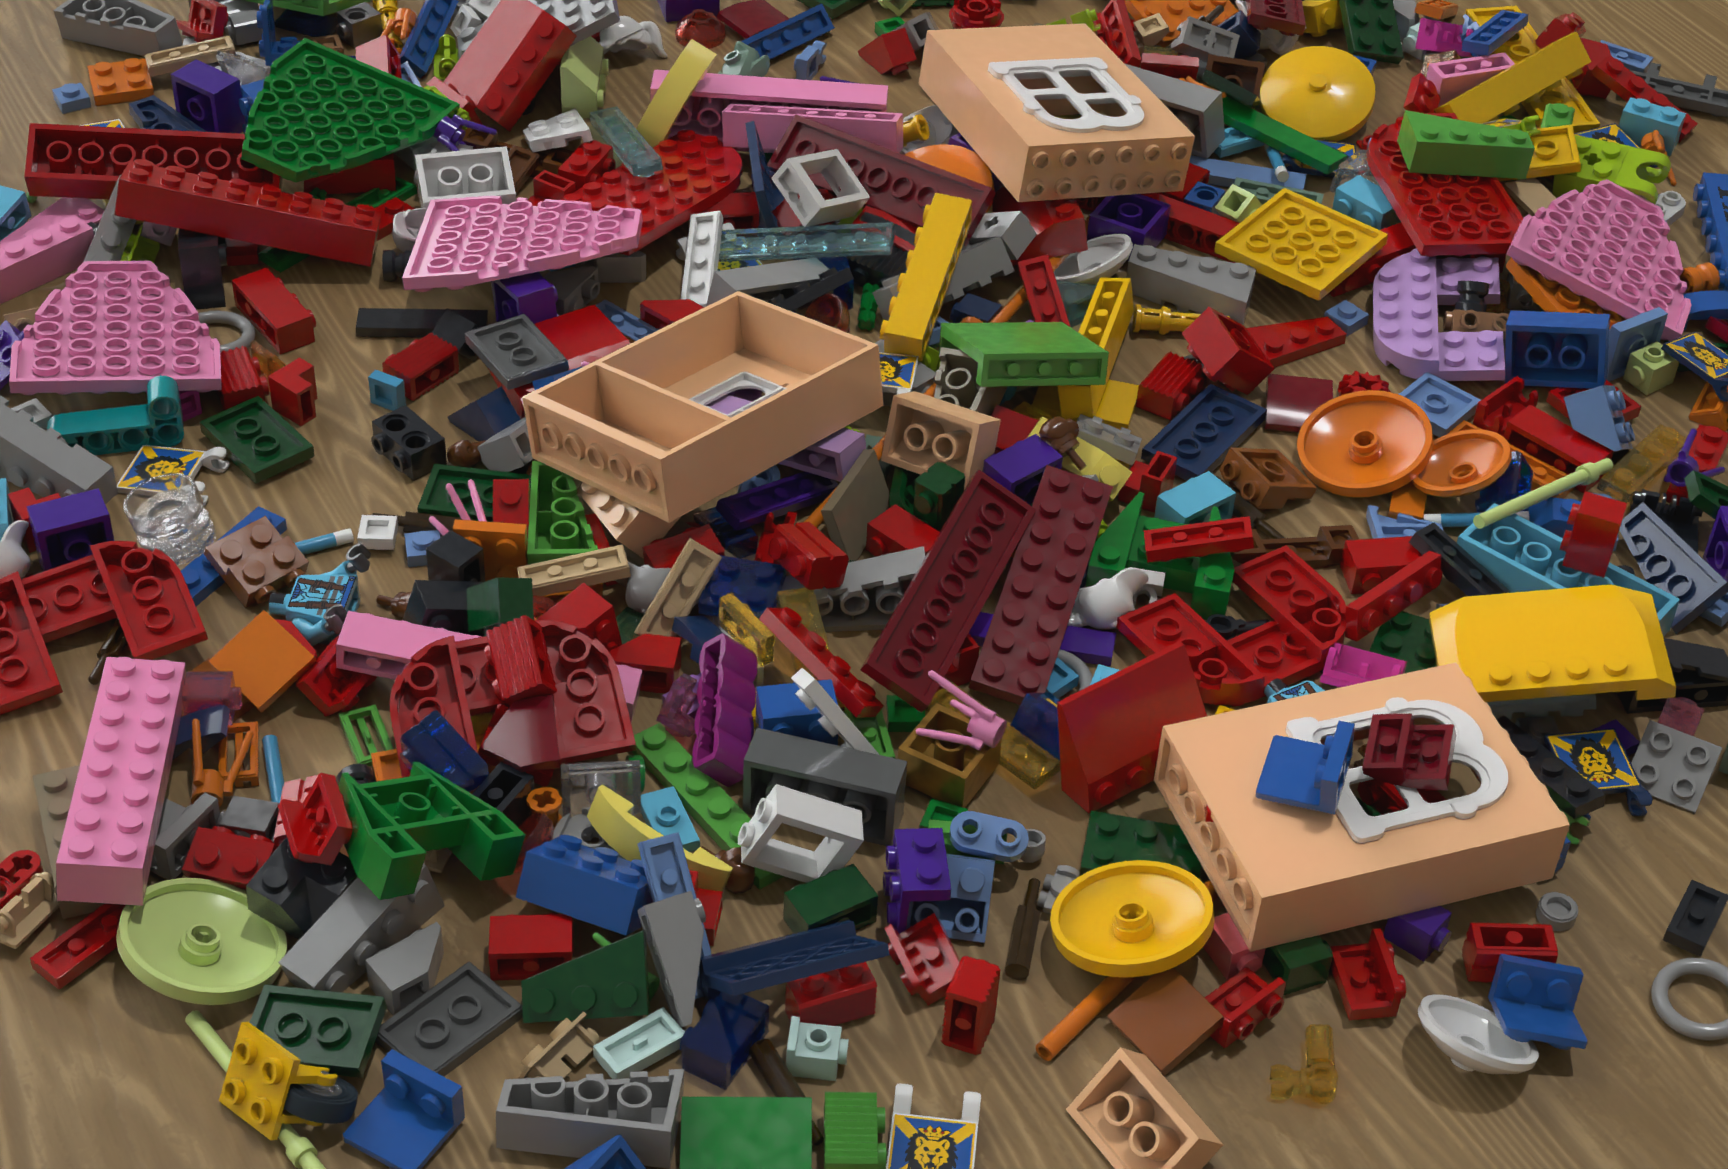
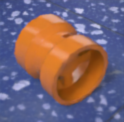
[1680,262,1720,294]

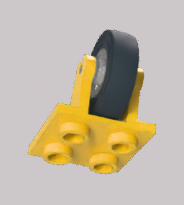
[219,1022,358,1140]

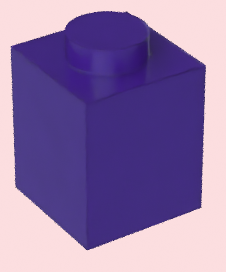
[1384,906,1452,962]

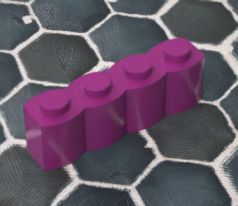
[692,633,758,787]

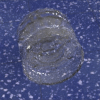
[123,473,216,566]

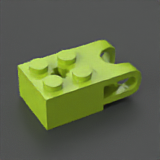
[1553,135,1671,204]

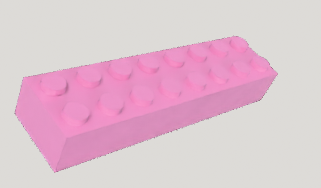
[650,70,888,142]
[56,657,185,906]

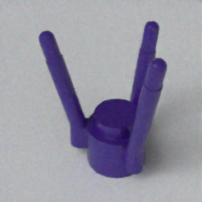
[434,114,497,151]
[1664,428,1725,487]

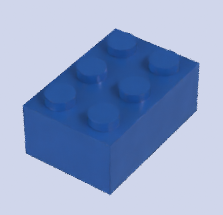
[1505,310,1610,389]
[516,835,653,936]

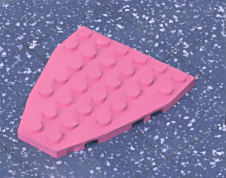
[1506,179,1692,341]
[402,196,643,292]
[9,261,222,395]

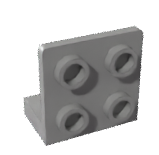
[150,792,220,880]

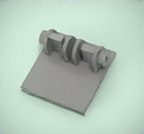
[1631,720,1722,814]

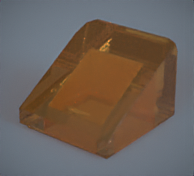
[250,341,286,378]

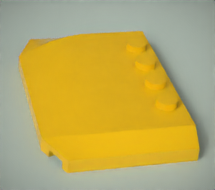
[1430,584,1676,702]

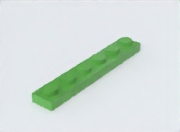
[631,723,785,890]

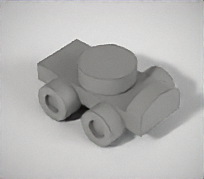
[1037,865,1080,914]

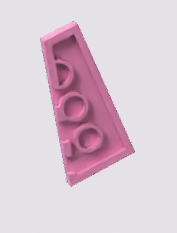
[0,197,104,248]

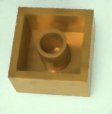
[897,703,1002,808]

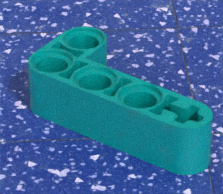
[47,376,184,455]

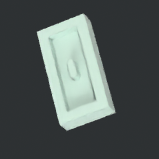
[593,1007,687,1079]

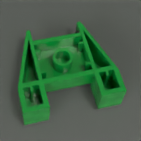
[1086,492,1235,621]
[338,762,525,900]

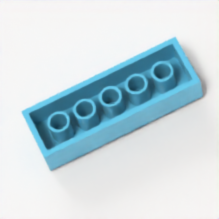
[1457,503,1680,637]

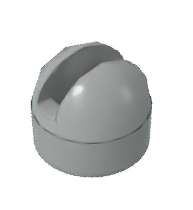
[1014,829,1046,863]

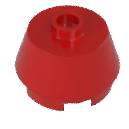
[949,0,1004,29]

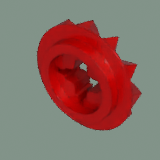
[1338,371,1391,396]

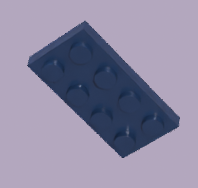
[1141,384,1267,481]

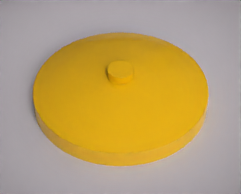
[1260,46,1375,142]
[1050,860,1214,977]

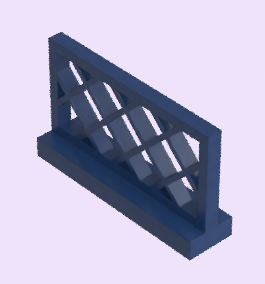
[745,121,793,253]
[699,920,890,1001]

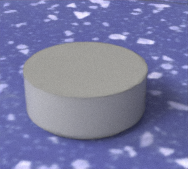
[1536,892,1578,931]

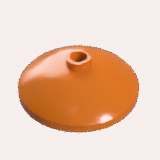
[1412,429,1512,498]

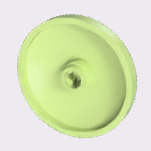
[116,878,287,1005]

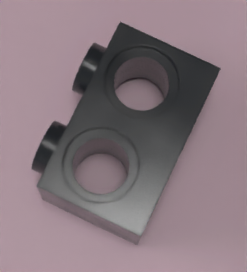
[371,405,447,481]

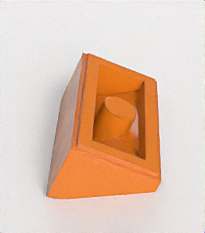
[1689,382,1728,431]

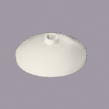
[1054,234,1133,289]
[1418,994,1539,1074]

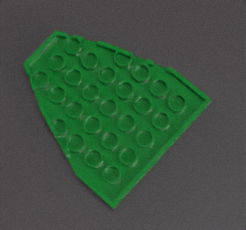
[241,38,460,183]

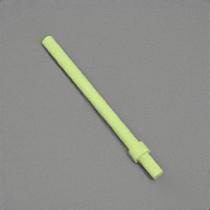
[1473,458,1613,529]
[185,1010,326,1169]

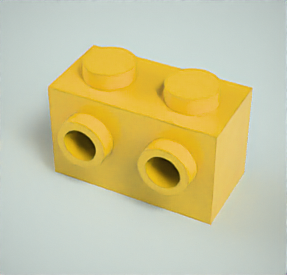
[1302,0,1344,37]

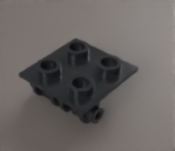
[1629,489,1703,554]

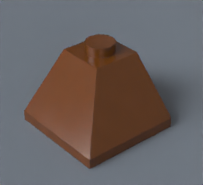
[1203,54,1265,111]

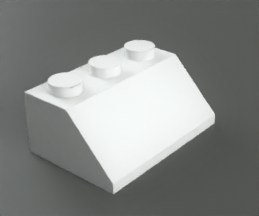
[415,146,516,208]

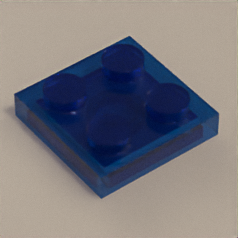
[698,555,786,624]

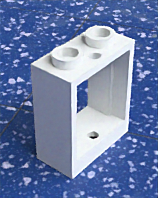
[771,149,870,227]
[738,784,864,883]

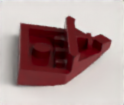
[480,694,561,772]

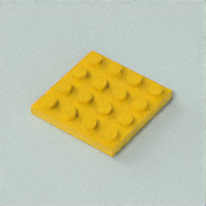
[1215,188,1388,301]

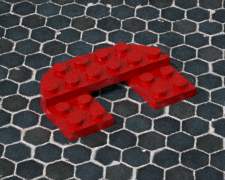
[0,541,208,715]
[1116,545,1346,706]
[390,620,636,785]

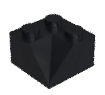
[246,837,357,940]

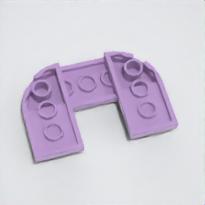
[1373,248,1505,381]

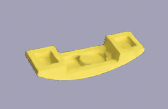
[631,39,717,150]
[587,784,733,891]

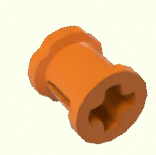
[526,786,562,839]

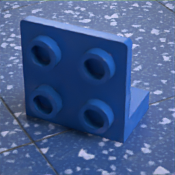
[257,0,300,66]
[1256,720,1355,815]
[1488,953,1588,1050]
[343,1049,465,1169]

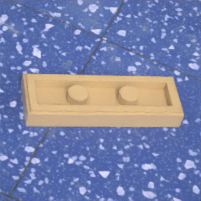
[144,36,237,77]
[634,538,722,637]
[517,545,631,598]

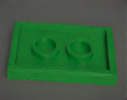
[680,1096,812,1169]

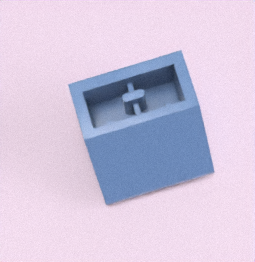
[1564,385,1635,452]
[906,854,996,943]

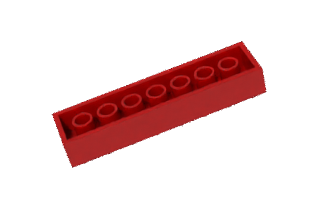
[24,123,283,200]
[114,159,382,267]

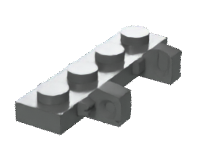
[1630,62,1728,117]

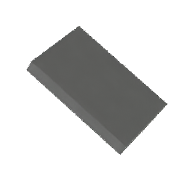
[465,314,569,390]
[375,961,523,1076]

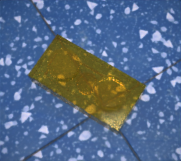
[719,592,776,667]

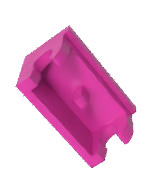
[1415,18,1473,58]
[1320,643,1408,687]

